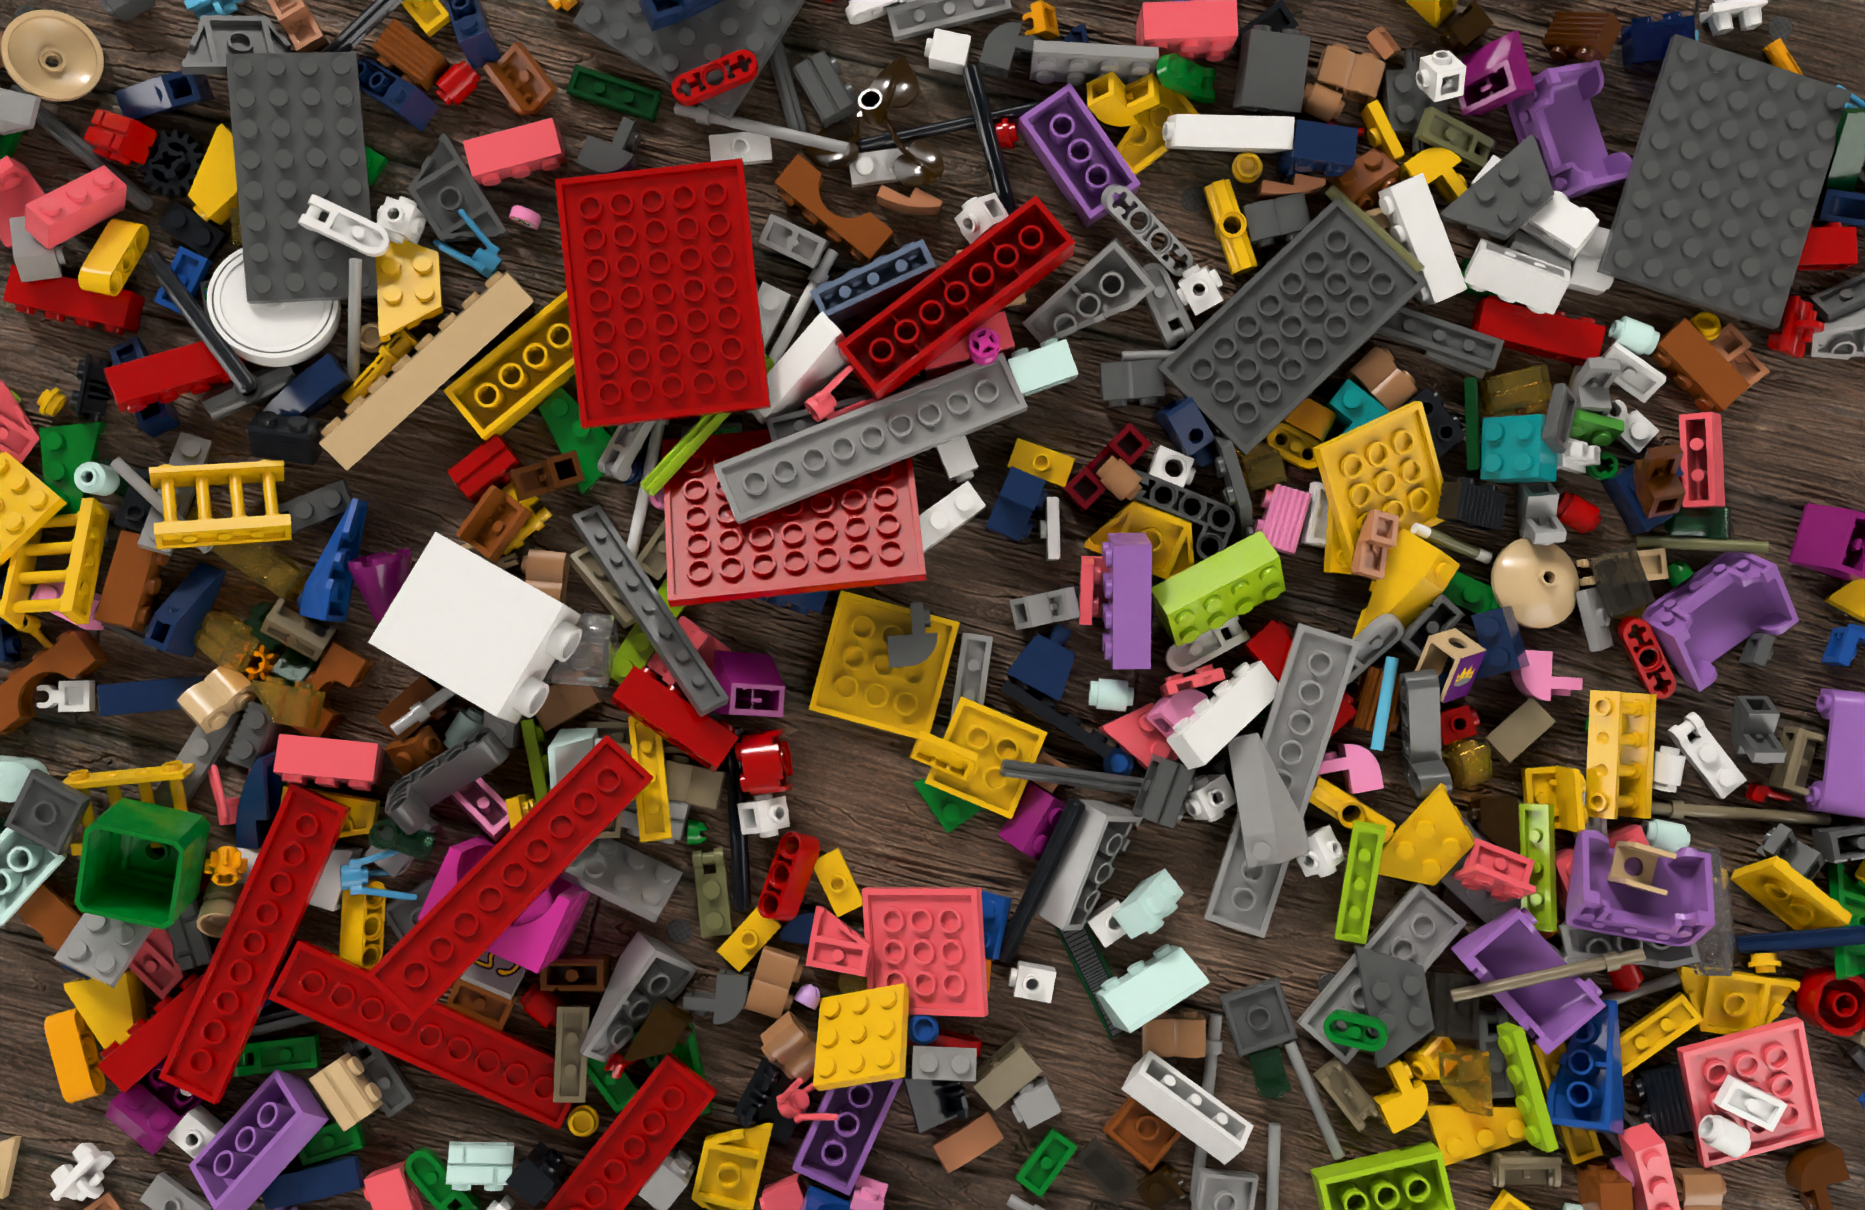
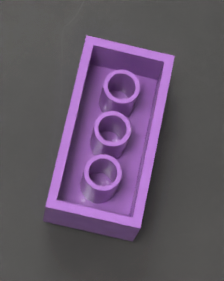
[1017,83,1141,228]
[1101,532,1152,669]
[189,1069,329,1210]
[792,1078,902,1196]

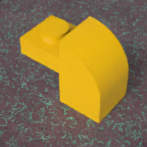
[1086,71,1160,127]
[1399,147,1467,205]
[1373,1057,1428,1134]

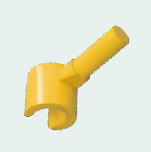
[14,614,53,649]

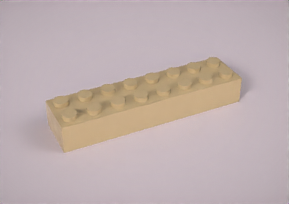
[319,271,534,471]

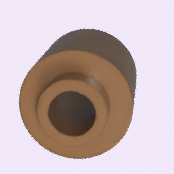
[1302,82,1345,123]
[1095,455,1142,501]

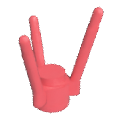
[804,365,876,422]
[207,764,251,825]
[776,1078,839,1123]

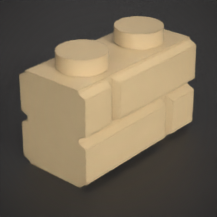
[309,1052,383,1132]

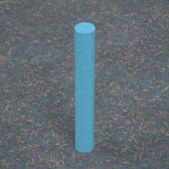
[1370,656,1399,751]

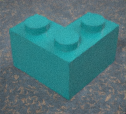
[1323,379,1390,436]

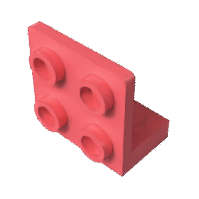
[0,155,45,249]
[1079,556,1107,625]

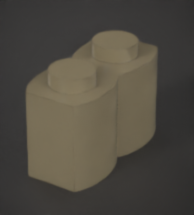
[665,753,726,809]

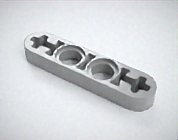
[1101,184,1194,276]

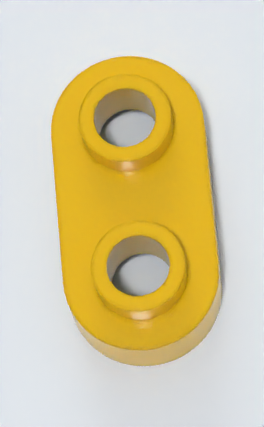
[1265,423,1321,470]

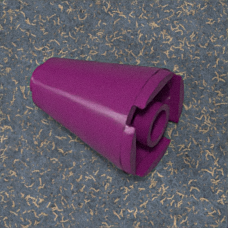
[347,548,412,626]

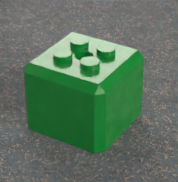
[74,798,210,930]

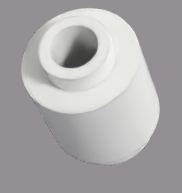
[1652,746,1686,793]
[1698,1114,1751,1158]

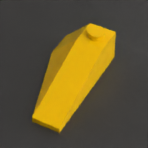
[1352,526,1460,639]

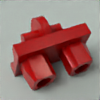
[1767,296,1825,358]

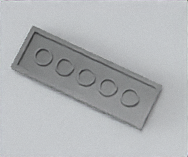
[1296,882,1467,1065]

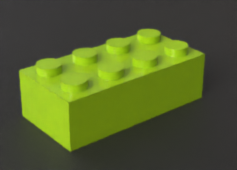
[1151,530,1286,648]
[1310,1141,1455,1210]

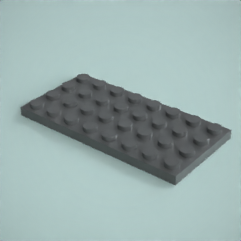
[225,52,378,304]
[1158,198,1427,457]

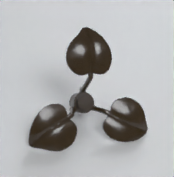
[802,55,944,187]

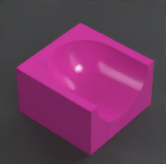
[417,834,591,974]

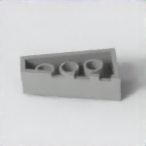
[1036,799,1143,931]

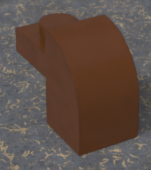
[1633,443,1686,518]
[509,450,585,502]
[1786,1140,1850,1210]

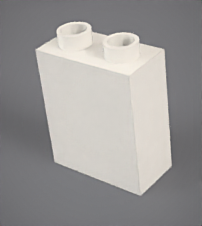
[368,532,582,724]

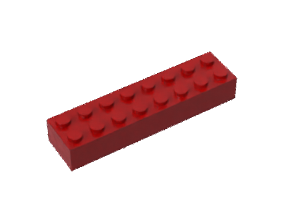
[837,195,1075,402]

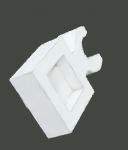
[1607,399,1660,454]
[37,680,95,712]

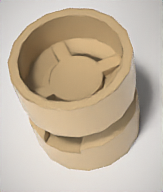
[197,881,244,938]

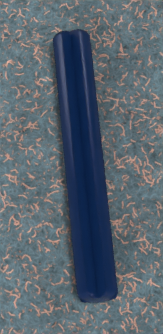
[1736,925,1865,954]

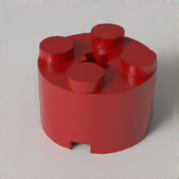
[735,729,793,796]
[1795,967,1865,1037]

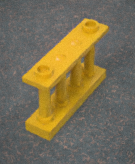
[149,459,292,550]
[0,498,110,628]
[1585,690,1657,819]
[62,760,196,856]

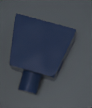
[1153,397,1215,468]
[1006,623,1075,701]

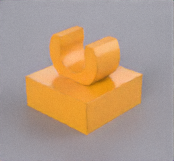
[1022,0,1060,41]

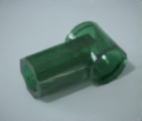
[1664,507,1731,540]
[369,816,438,861]

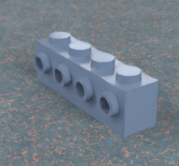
[810,239,937,325]

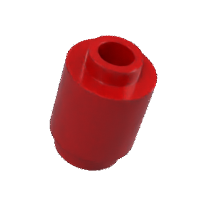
[435,60,481,107]
[1556,491,1601,534]
[1605,964,1644,993]
[519,983,566,1029]

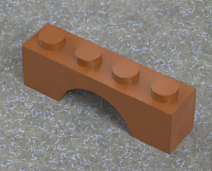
[774,154,894,264]
[0,630,110,735]

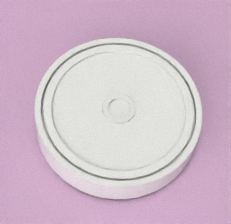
[207,248,341,367]

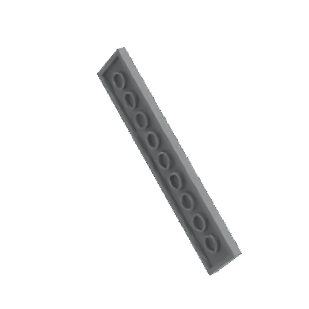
[713,352,1028,525]
[1204,623,1361,938]

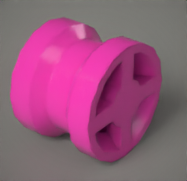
[968,327,1000,366]

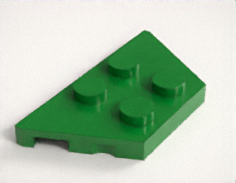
[1827,863,1865,980]

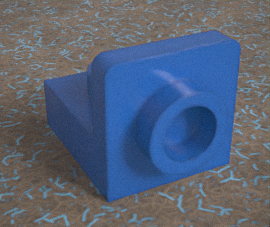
[1821,624,1865,666]

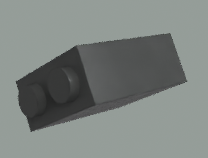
[1233,25,1311,116]

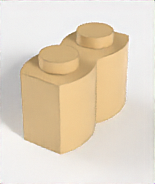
[177,661,258,734]

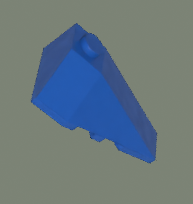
[298,498,369,622]
[1547,1000,1624,1135]

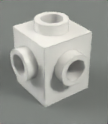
[1416,50,1466,102]
[954,193,1009,244]
[377,196,427,244]
[1176,264,1224,316]
[1184,774,1236,822]
[737,793,790,838]
[1296,825,1345,878]

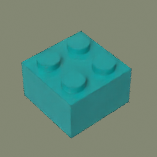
[1480,414,1557,484]

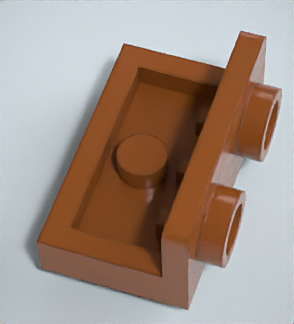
[483,42,558,115]
[1326,147,1401,212]
[456,485,532,563]
[385,725,447,776]
[445,978,519,1031]

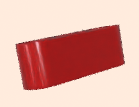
[758,831,820,922]

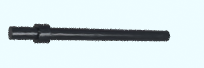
[859,101,1039,151]

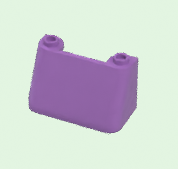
[1507,60,1632,199]
[1641,552,1799,692]
[1805,688,1865,818]
[1565,830,1715,946]
[1451,906,1606,1055]

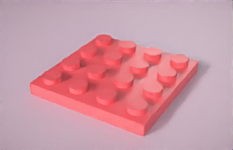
[862,887,989,1017]
[1677,1017,1824,1168]

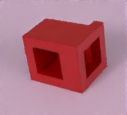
[1440,704,1480,745]

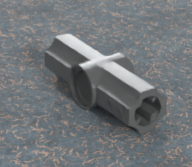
[202,365,300,421]

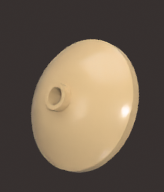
[1,10,104,102]
[1491,539,1580,629]

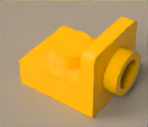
[1403,1031,1461,1080]

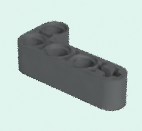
[1125,470,1236,562]
[1400,669,1452,798]
[385,727,510,835]

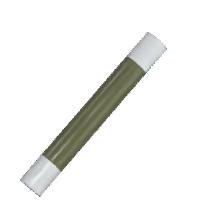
[1411,522,1492,564]

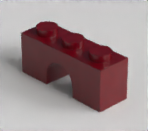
[1061,422,1152,513]

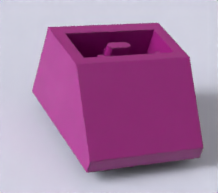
[1458,30,1536,115]
[1788,503,1865,581]
[710,650,785,717]
[998,782,1066,860]
[105,1060,204,1156]

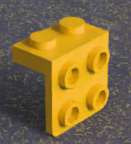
[1521,765,1588,833]

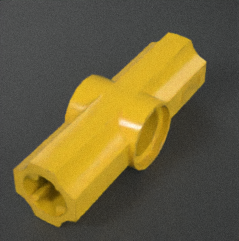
[1203,179,1258,276]
[1309,775,1396,844]

